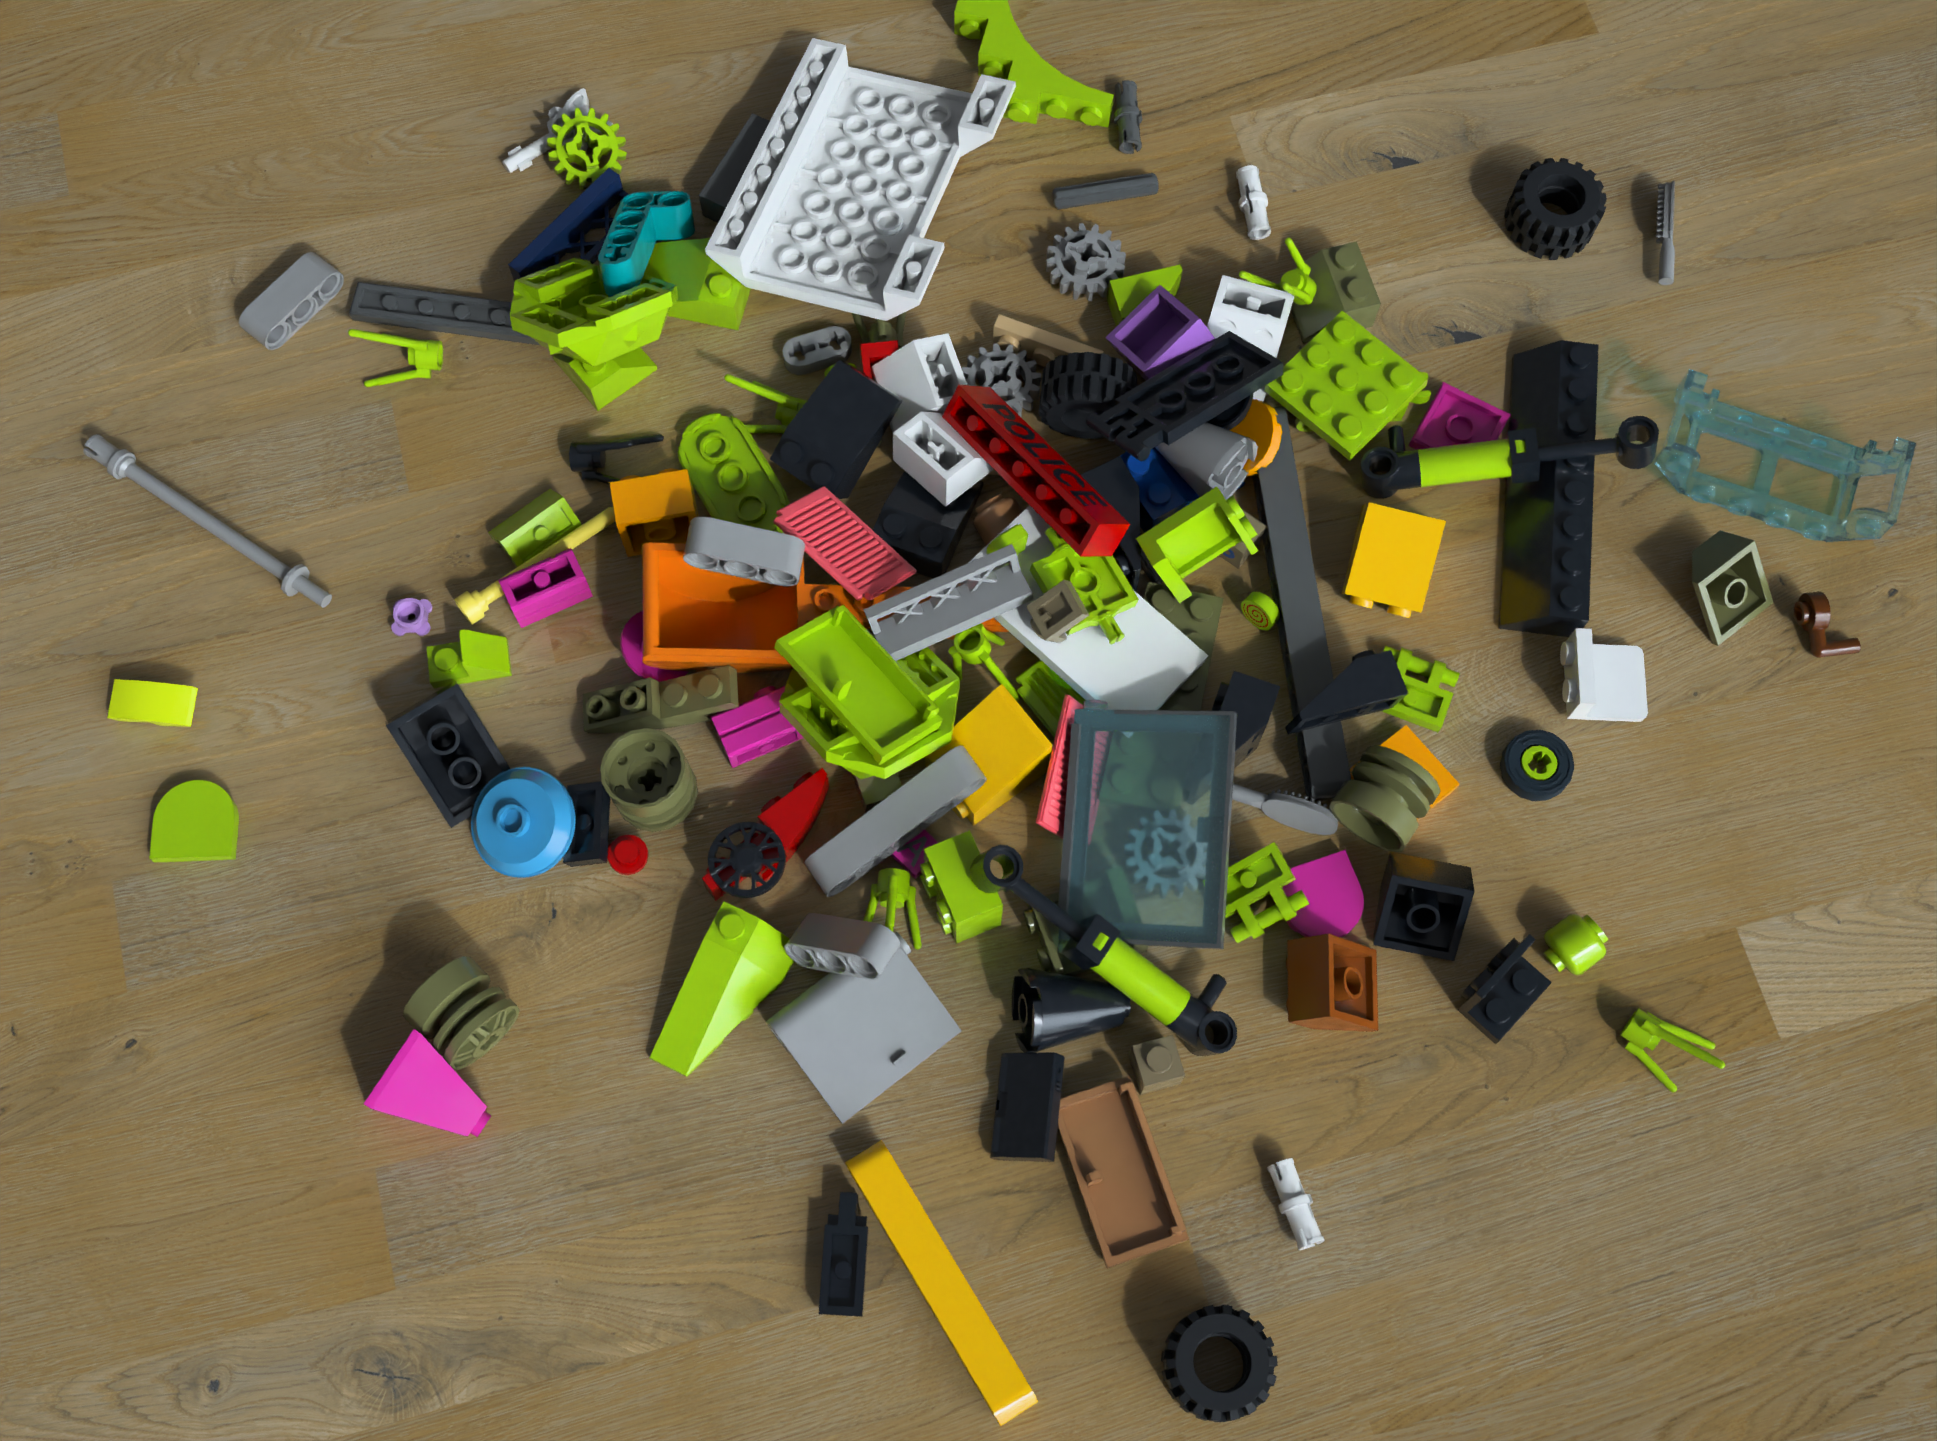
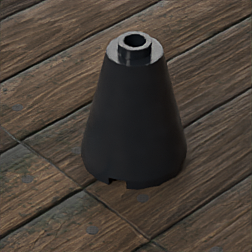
[1012,968,1131,1053]

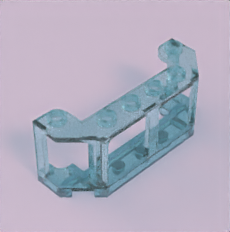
[1654,369,1916,542]

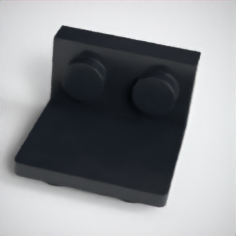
[1458,934,1552,1044]

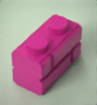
[498,548,593,628]
[711,686,804,768]

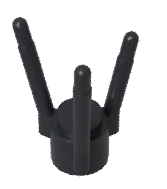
[569,434,664,485]

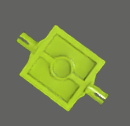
[1029,527,1139,645]

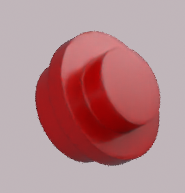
[607,834,649,875]

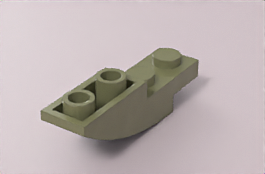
[583,665,739,733]

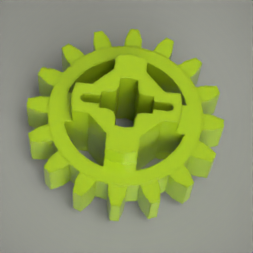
[547,108,627,190]

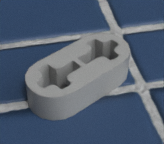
[782,326,852,375]

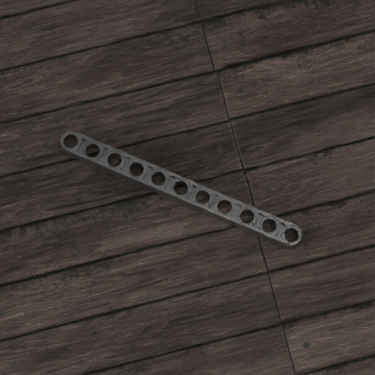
[1252,406,1351,801]

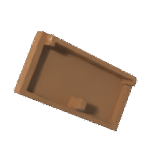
[1058,1075,1189,1269]

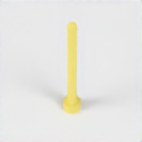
[454,507,615,625]

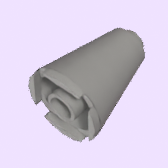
[1155,422,1258,499]

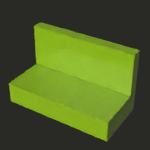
[488,489,582,568]

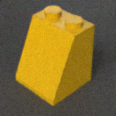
[1342,502,1446,618]
[925,684,1053,826]

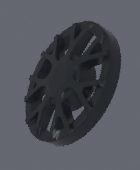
[708,822,786,898]

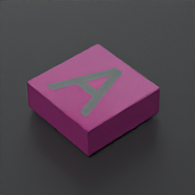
[890,830,938,879]

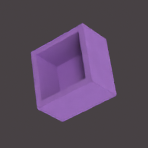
[1105,285,1215,380]

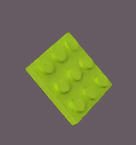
[1265,311,1428,461]

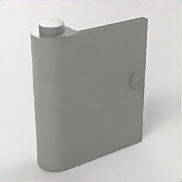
[766,932,962,1124]

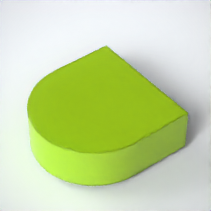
[986,524,1028,555]

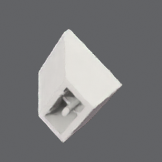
[871,333,967,433]
[893,411,994,507]

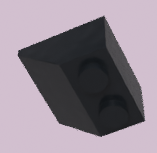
[1373,852,1475,961]

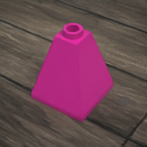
[364,1029,492,1137]

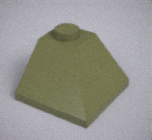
[1692,530,1773,646]

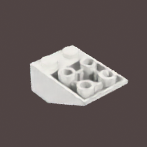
[1207,275,1294,402]

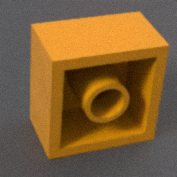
[609,468,699,557]

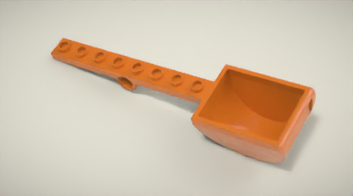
[642,542,1009,673]

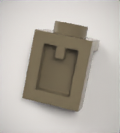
[1026,580,1089,643]

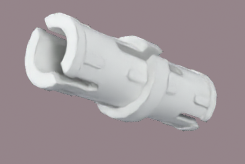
[1236,165,1271,240]
[1267,1158,1325,1250]

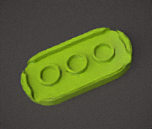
[678,413,790,533]

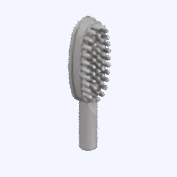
[1656,181,1675,285]
[1232,783,1338,835]

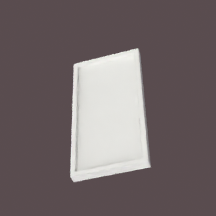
[957,505,1208,739]

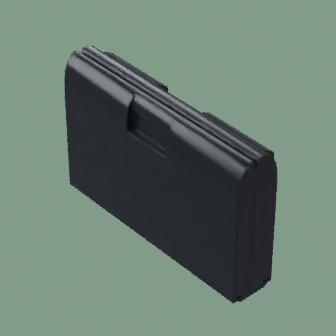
[990,1052,1065,1162]

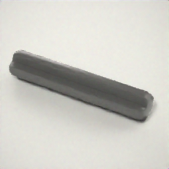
[1052,173,1159,210]

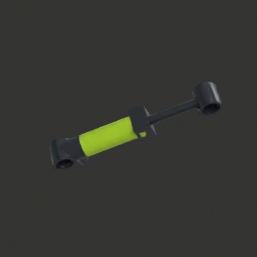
[1361,416,1659,499]
[970,845,1237,1056]

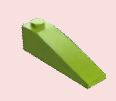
[649,901,794,1077]

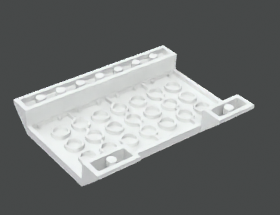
[705,38,1016,321]

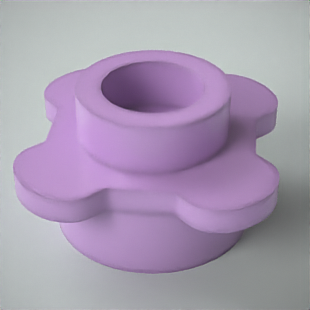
[391,598,432,636]

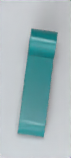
[598,191,695,297]

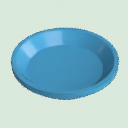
[471,767,576,878]

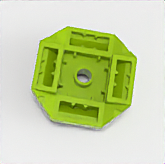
[510,258,678,367]
[779,635,960,780]

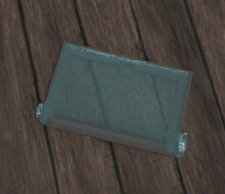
[1058,700,1237,953]

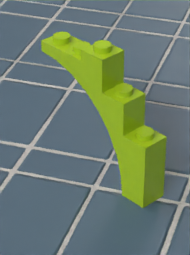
[954,0,1114,128]

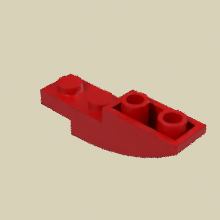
[702,768,829,901]

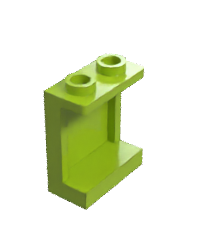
[1136,486,1258,603]

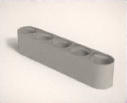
[804,745,987,897]

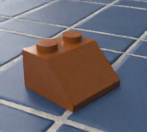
[1286,933,1378,1032]

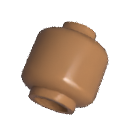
[973,494,1023,546]

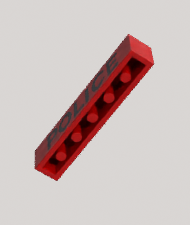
[942,385,1130,557]

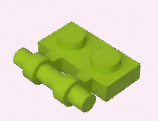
[1381,645,1460,733]
[1203,842,1310,943]

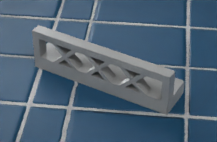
[863,544,1034,661]

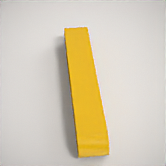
[845,1140,1038,1426]

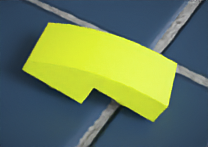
[107,679,198,727]

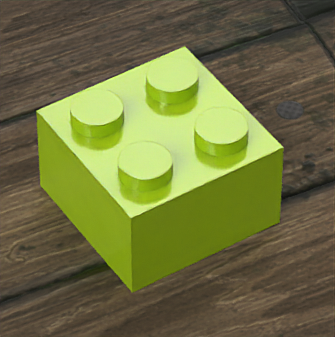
[920,830,1003,944]

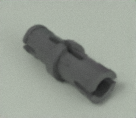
[1114,80,1142,154]

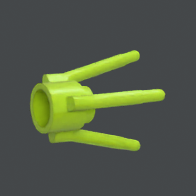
[1239,237,1317,305]
[348,329,443,387]
[724,374,807,434]
[948,623,1020,702]
[863,868,922,950]
[1620,1008,1725,1092]

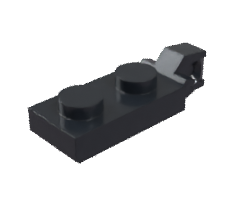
[819,1192,869,1317]

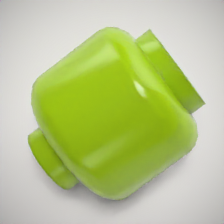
[1543,914,1608,975]

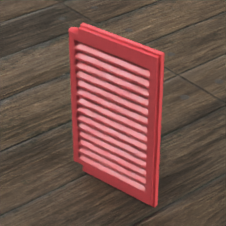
[773,486,917,601]
[1036,694,1114,847]

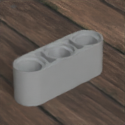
[239,252,344,350]
[683,517,805,586]
[784,913,900,980]

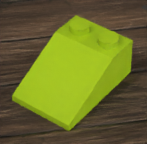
[644,238,751,330]

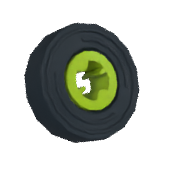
[1500,730,1574,801]

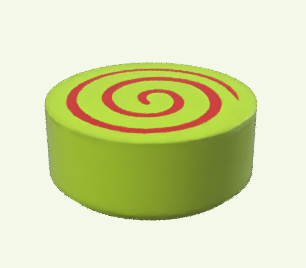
[1241,592,1280,631]

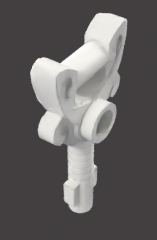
[502,88,613,173]

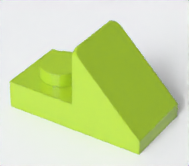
[426,629,512,688]

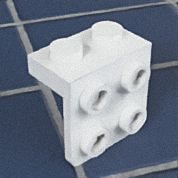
[1560,628,1648,722]

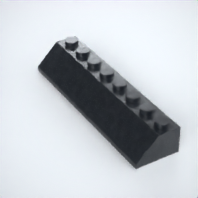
[1498,340,1599,637]

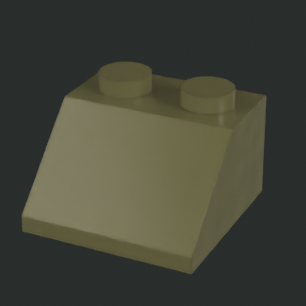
[1280,241,1381,343]

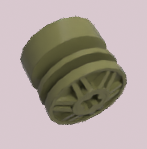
[600,728,698,832]
[1330,745,1441,852]
[403,956,520,1070]

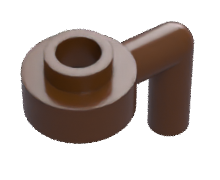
[1794,591,1861,658]

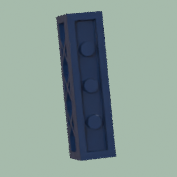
[508,168,628,282]

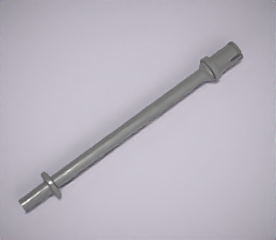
[83,434,332,608]

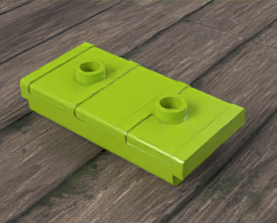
[774,605,943,765]

